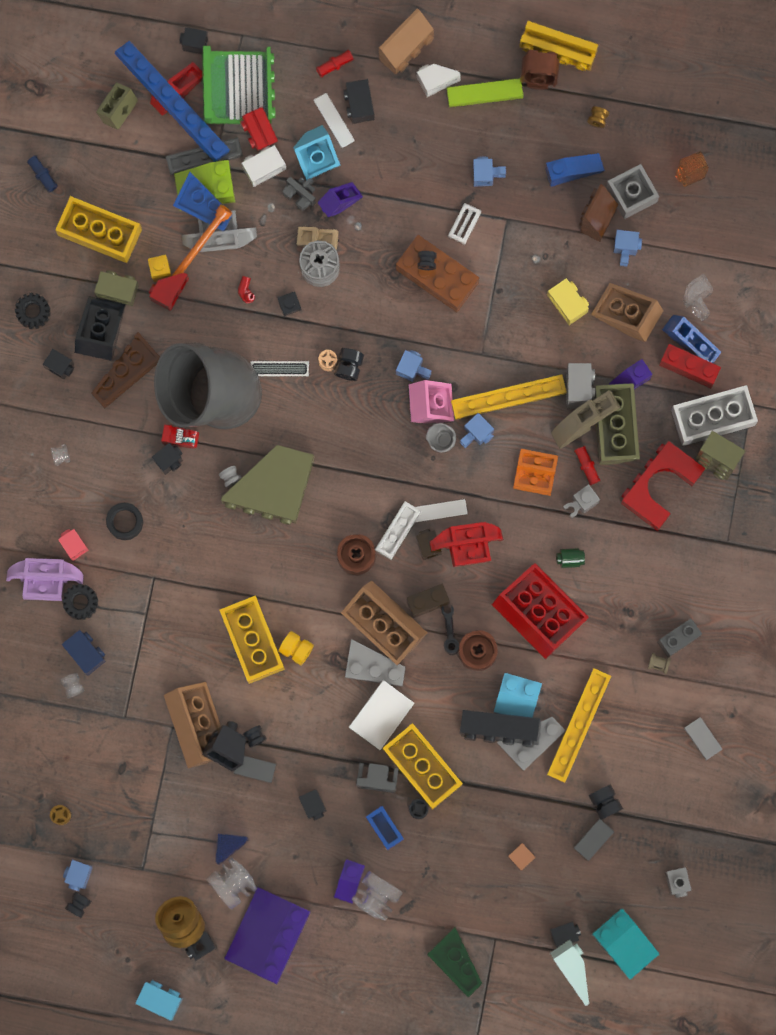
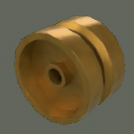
[155,896,205,948]

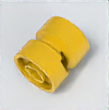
[278,630,314,666]

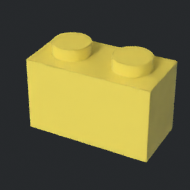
[547,278,589,325]

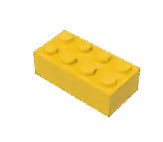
[55,196,142,263]
[220,596,285,684]
[382,723,463,810]

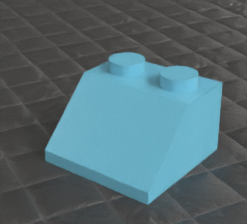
[494,673,542,718]

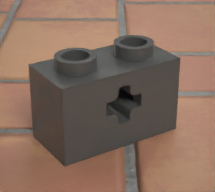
[657,618,702,657]

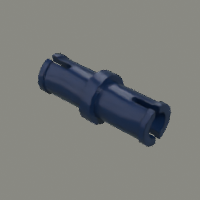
[27,155,58,193]

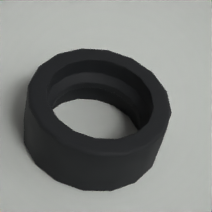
[106,502,143,540]

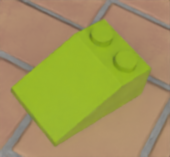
[174,160,235,210]

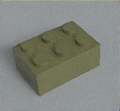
[695,430,745,480]

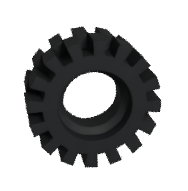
[15,293,51,329]
[62,584,98,620]

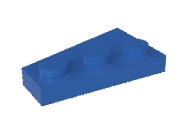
[173,172,232,231]

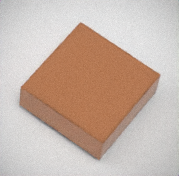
[508,843,536,871]

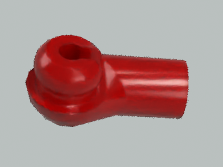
[238,276,255,304]

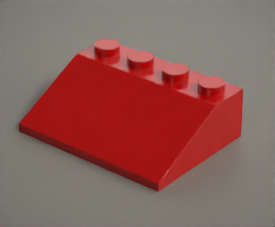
[491,563,589,659]

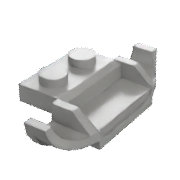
[182,211,257,252]

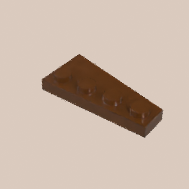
[91,332,160,409]

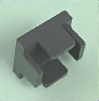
[356,763,399,793]

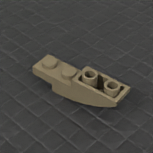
[551,390,620,449]

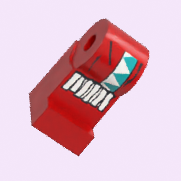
[161,424,200,449]

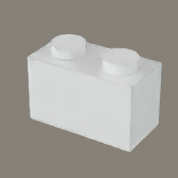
[242,145,286,187]

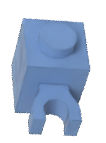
[473,156,506,186]
[613,230,642,267]
[396,350,432,382]
[460,413,494,448]

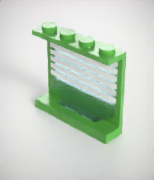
[202,46,275,124]

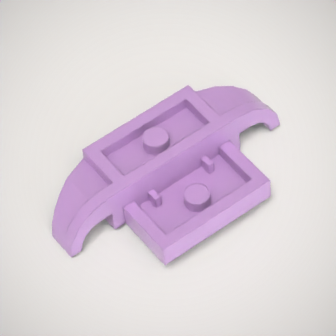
[6,558,84,601]

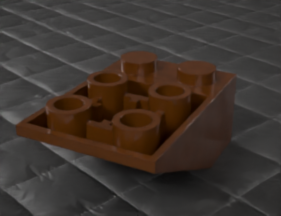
[579,184,618,242]

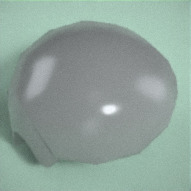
[426,423,456,453]

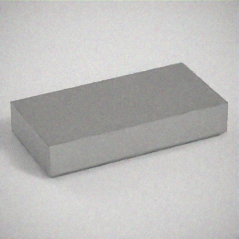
[684,717,722,760]

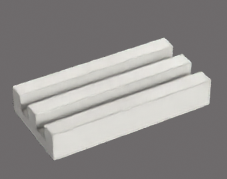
[448,203,481,245]

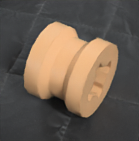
[318,350,338,372]

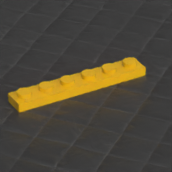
[451,374,567,420]
[547,668,611,783]

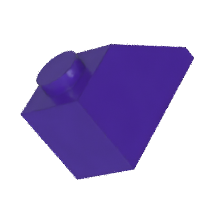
[317,182,363,217]
[609,359,653,390]
[334,859,365,904]

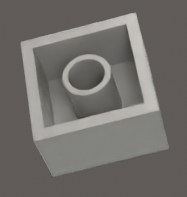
[606,164,659,219]
[566,363,595,409]

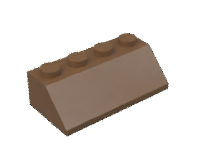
[341,581,428,665]
[164,682,221,768]

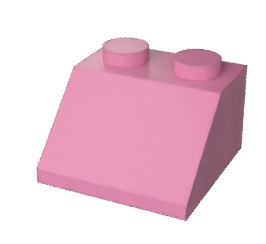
[409,380,454,424]

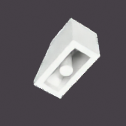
[417,64,461,97]

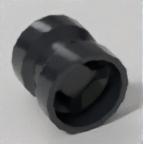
[409,799,428,819]
[65,891,92,918]

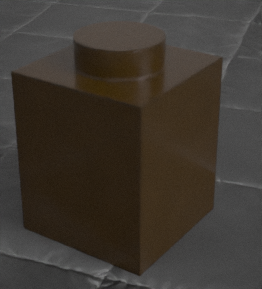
[416,529,442,560]

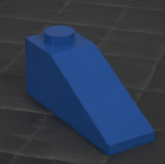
[545,153,605,187]
[662,315,721,363]

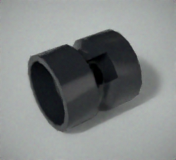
[334,348,364,381]
[588,784,623,820]

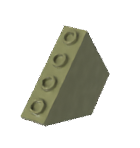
[221,445,315,525]

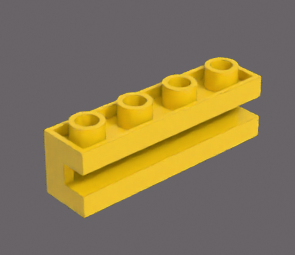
[520,21,598,71]

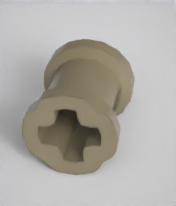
[647,653,671,674]

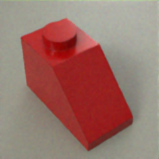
[149,273,189,311]

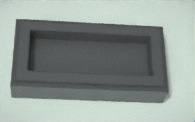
[234,756,276,783]
[574,819,614,861]

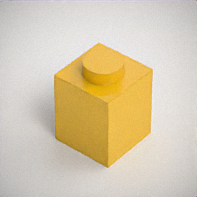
[148,255,172,282]

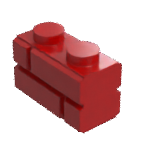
[240,107,278,151]

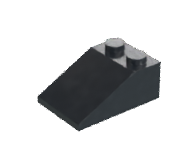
[74,296,126,361]

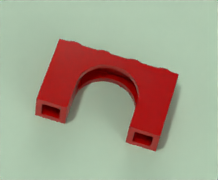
[621,441,706,531]

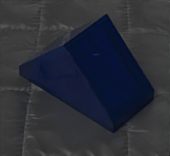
[215,834,250,865]

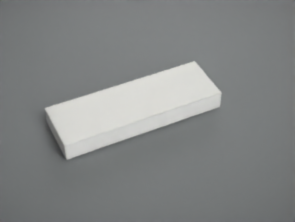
[375,501,421,560]

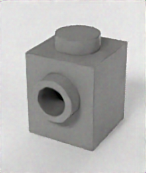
[665,867,692,898]

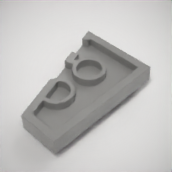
[345,639,405,687]
[497,717,566,771]

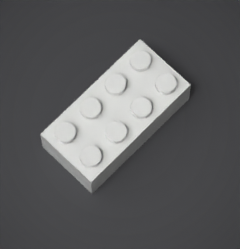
[671,385,758,446]

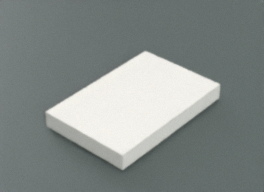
[349,680,414,750]

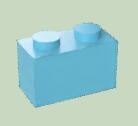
[135,980,183,1021]

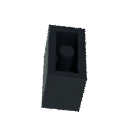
[343,79,375,124]

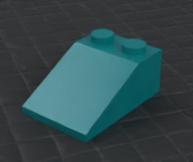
[591,908,659,980]

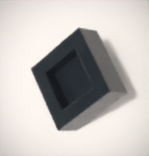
[277,291,302,316]

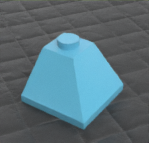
[293,125,340,180]

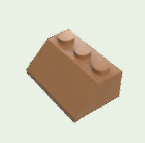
[379,8,434,75]

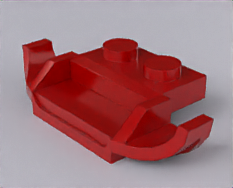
[430,522,504,567]

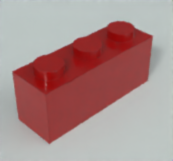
[659,344,721,389]

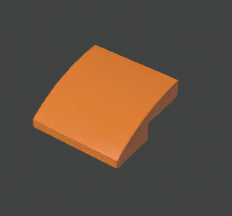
[513,449,558,496]

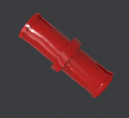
[316,50,354,78]
[574,446,601,485]

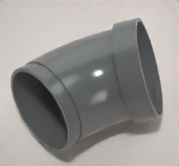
[154,343,262,429]

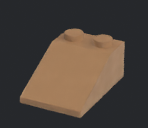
[592,283,663,342]

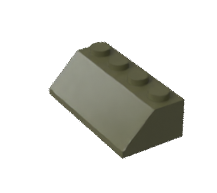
[594,383,640,465]

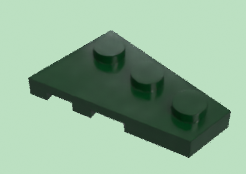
[427,928,482,998]

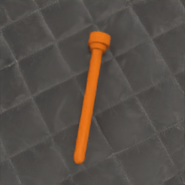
[172,204,232,276]

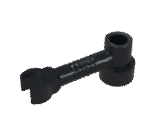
[441,605,459,655]

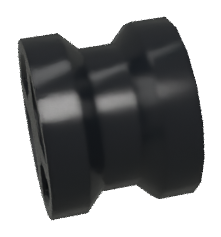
[417,251,437,271]
[243,725,267,748]

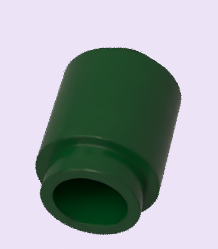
[556,548,585,568]

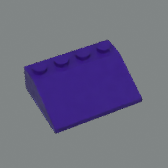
[225,887,311,984]

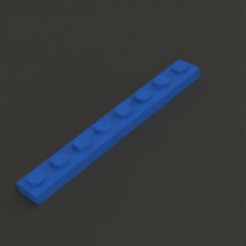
[115,41,230,162]

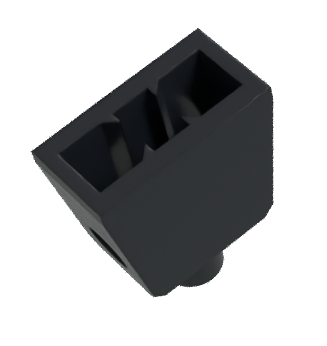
[202,721,246,772]

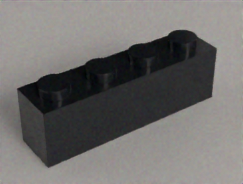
[460,710,541,748]

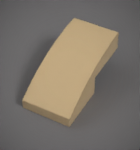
[297,227,338,250]

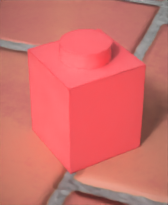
[58,529,89,561]

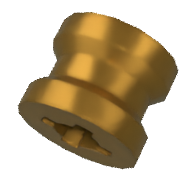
[587,106,609,128]
[50,805,71,825]

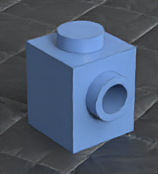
[63,860,93,891]

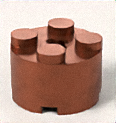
[520,50,560,90]
[337,534,376,576]
[458,630,498,671]

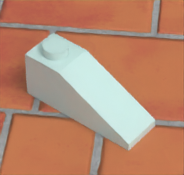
[550,940,589,1005]

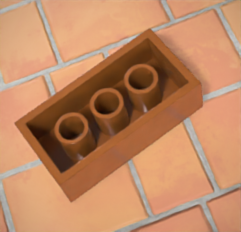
[396,235,480,313]

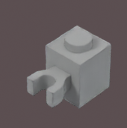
[563,484,600,519]

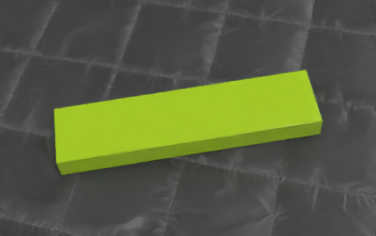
[447,79,523,107]

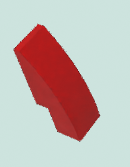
[150,62,203,116]

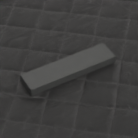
[166,137,243,175]

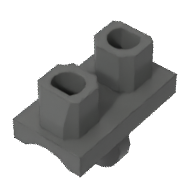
[282,177,316,211]

